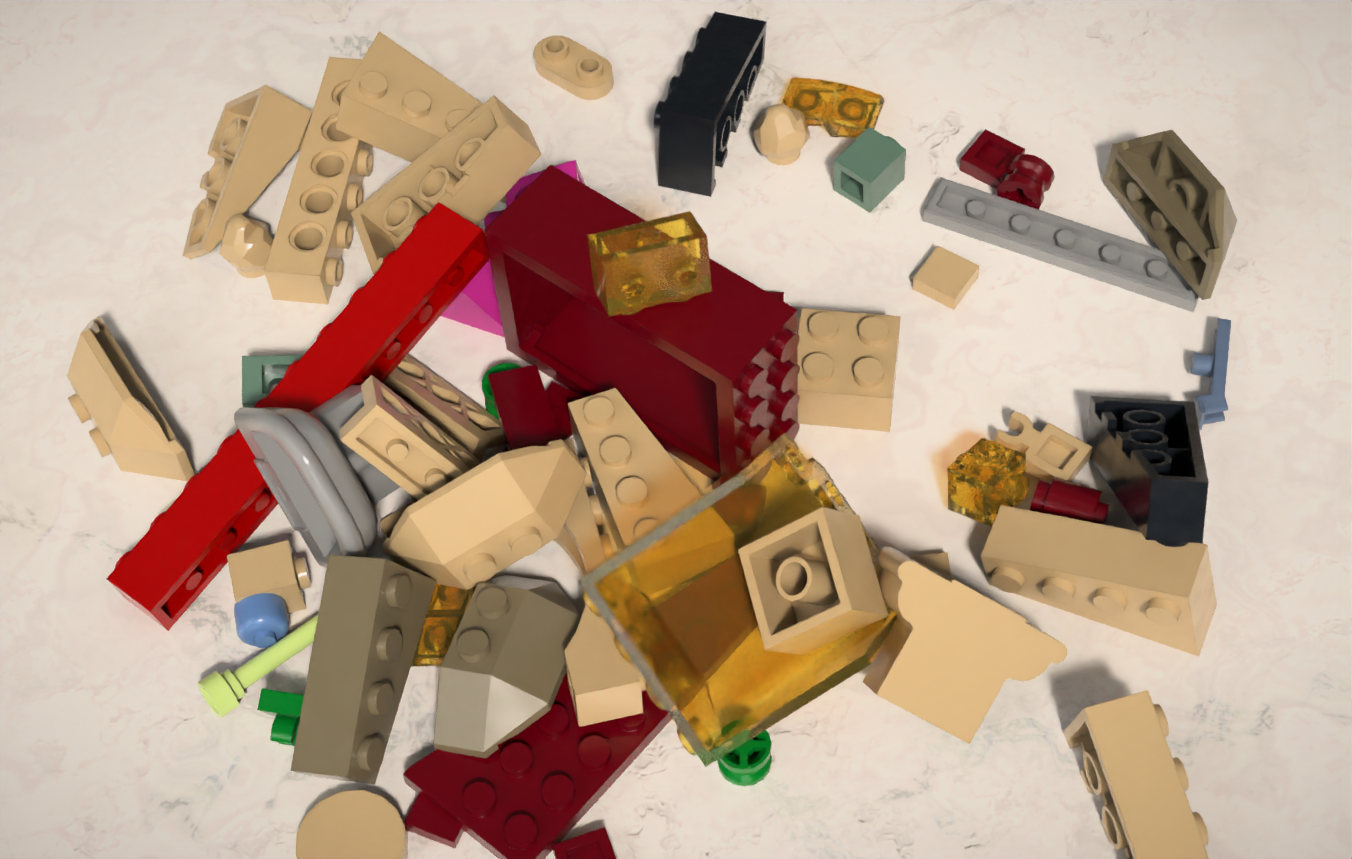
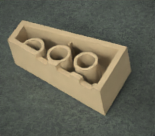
[568,388,734,598]

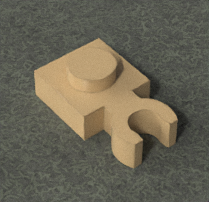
[994,412,1092,482]

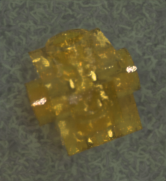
[947,438,1029,527]

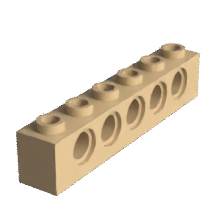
[264,57,373,305]

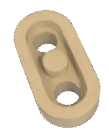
[533,35,614,100]

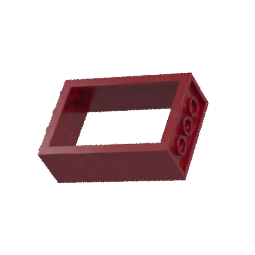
[484,165,800,486]

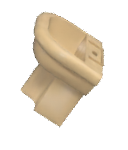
[863,547,1067,744]

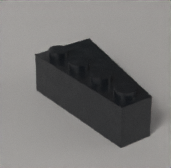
[654,12,767,197]
[1087,396,1209,547]

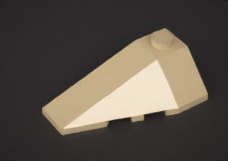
[182,85,312,260]

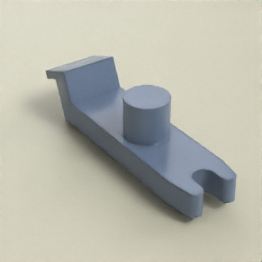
[1191,318,1231,430]

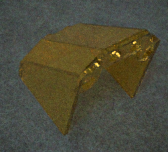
[578,433,898,767]

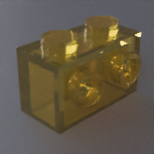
[588,211,712,317]

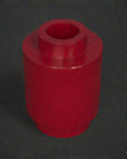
[1030,477,1110,525]

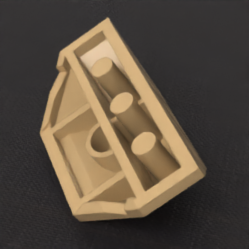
[67,316,195,481]
[382,439,587,590]

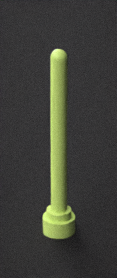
[197,615,318,718]

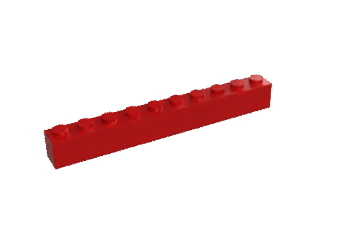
[107,202,490,631]

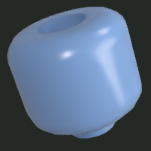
[234,593,289,648]

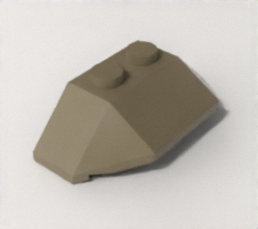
[1103,130,1237,300]
[433,575,582,759]

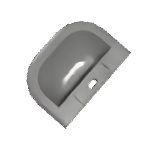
[234,385,400,568]

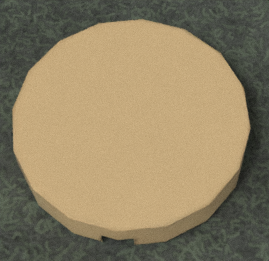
[296,790,408,859]

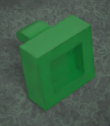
[257,689,304,746]

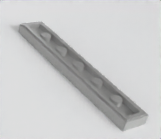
[923,177,1200,312]

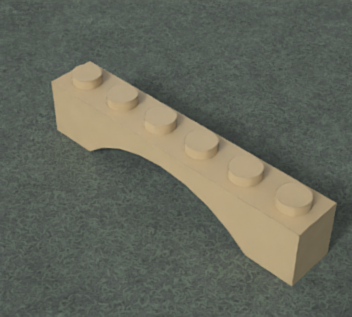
[554,439,650,727]

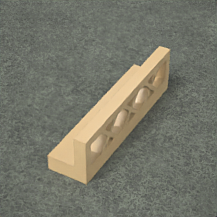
[383,354,506,461]
[339,375,482,501]

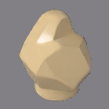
[753,104,810,165]
[219,214,273,278]

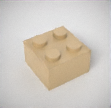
[797,308,901,432]
[738,507,889,655]

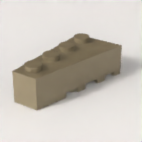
[290,555,437,784]

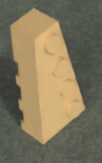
[336,31,506,203]
[351,95,542,274]
[980,505,1217,657]
[1063,690,1209,859]

